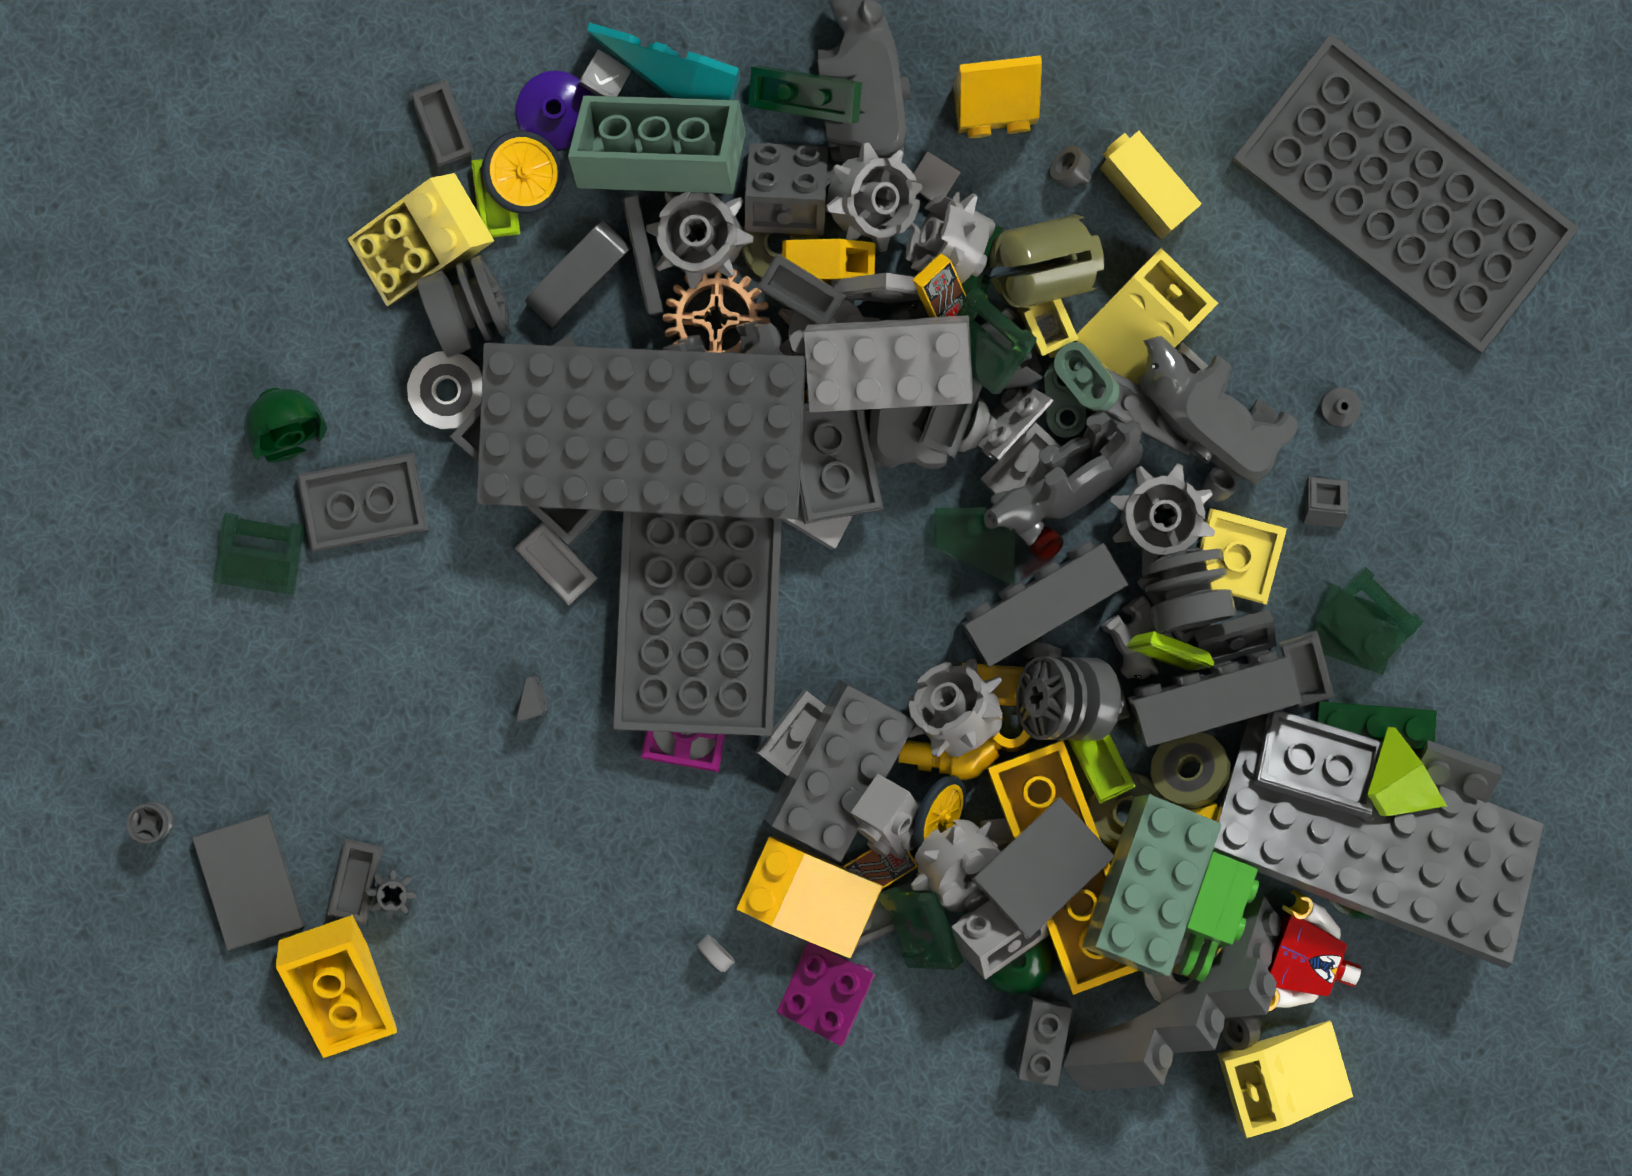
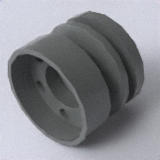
[417,255,512,358]
[1140,548,1237,634]
[1016,656,1121,741]

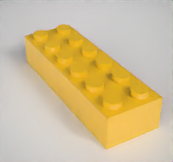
[987,740,1139,995]

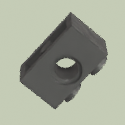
[1015,994,1072,1087]

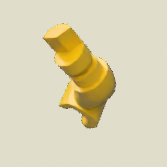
[898,716,1031,780]

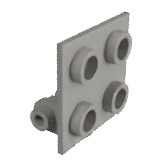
[978,386,1053,461]

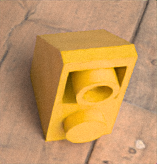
[782,239,875,286]

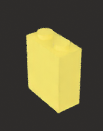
[1100,131,1201,239]

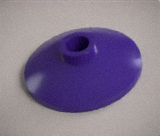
[516,71,592,150]

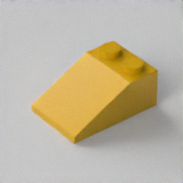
[953,55,1042,138]
[737,836,883,958]
[276,915,397,1058]

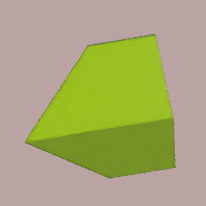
[1367,727,1447,816]

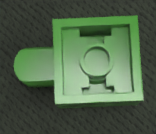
[1178,851,1259,982]

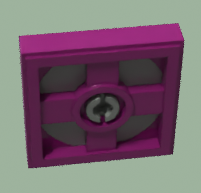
[641,731,726,772]

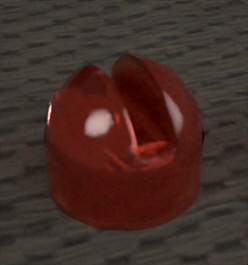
[1029,526,1064,561]

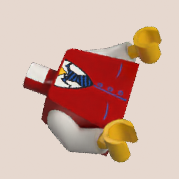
[1268,889,1361,1011]

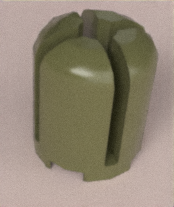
[988,214,1104,308]

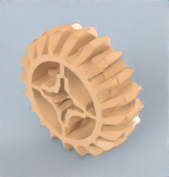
[663,269,770,353]

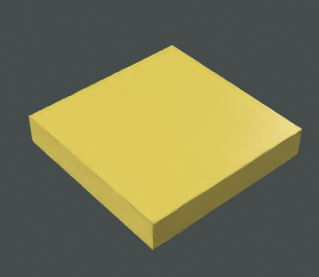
[1199,508,1287,605]

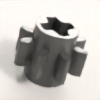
[366,867,417,919]

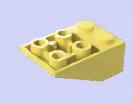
[347,173,494,307]
[1076,248,1218,384]
[1217,1020,1353,1138]

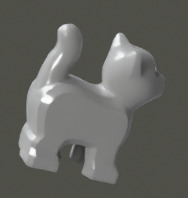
[1100,595,1174,680]

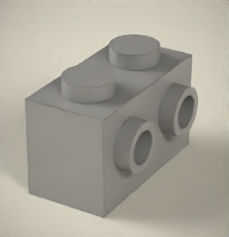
[851,774,919,860]
[951,900,1049,979]

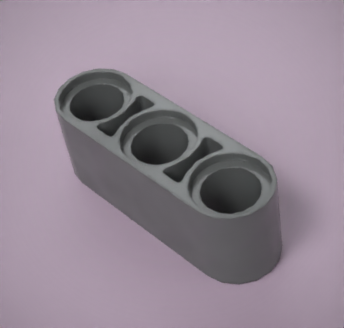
[525,220,633,329]

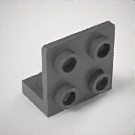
[745,143,828,235]

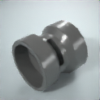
[126,801,174,844]

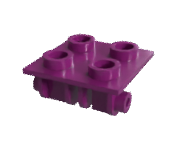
[777,941,875,1047]

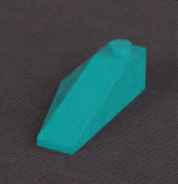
[587,22,740,100]

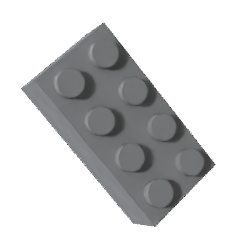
[804,315,973,413]

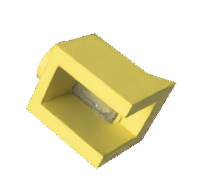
[1017,299,1078,358]

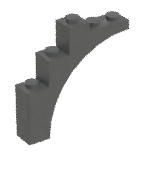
[1063,896,1282,1091]

